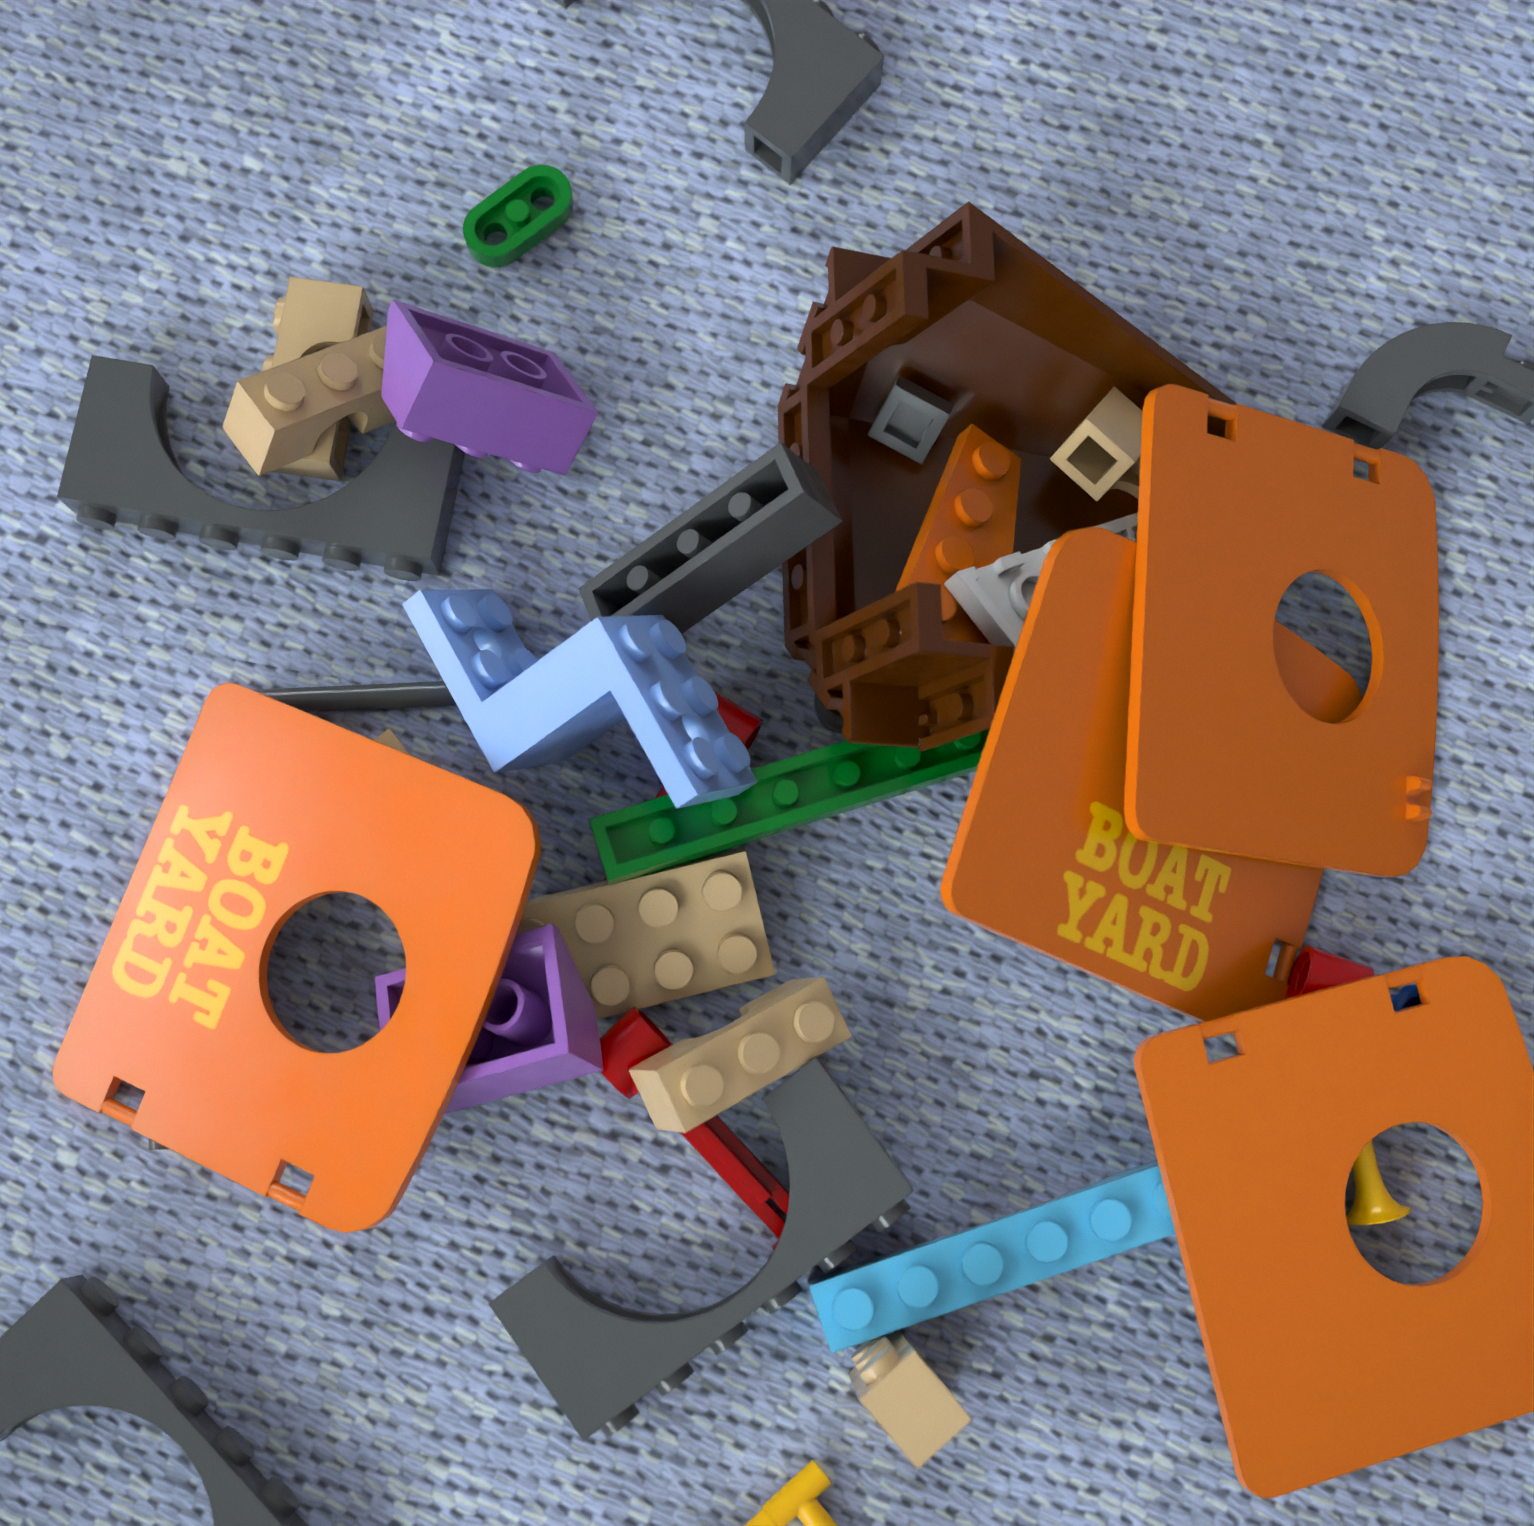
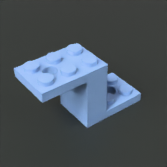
[402,589,758,808]

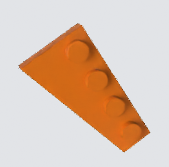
[895,424,1021,644]

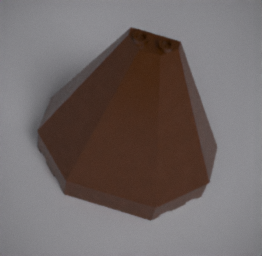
[777,201,1237,752]

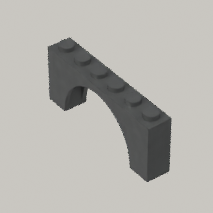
[554,0,884,185]
[57,355,465,581]
[488,1057,914,1441]
[0,1275,308,1526]

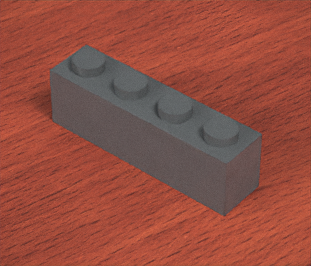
[578,442,843,634]

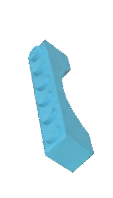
[807,1160,1176,1353]

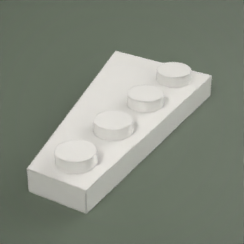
[944,512,1138,653]

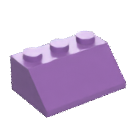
[381,300,599,476]
[375,924,604,1114]

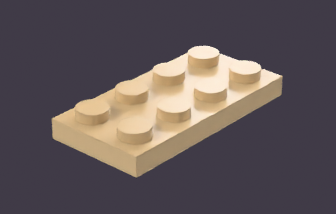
[516,846,776,1019]

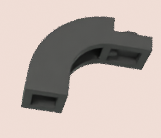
[1322,322,1534,449]

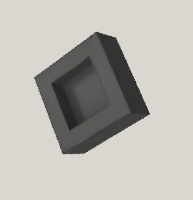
[867,375,954,464]

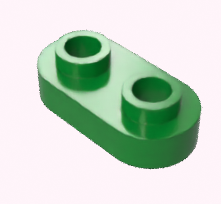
[463,165,574,267]

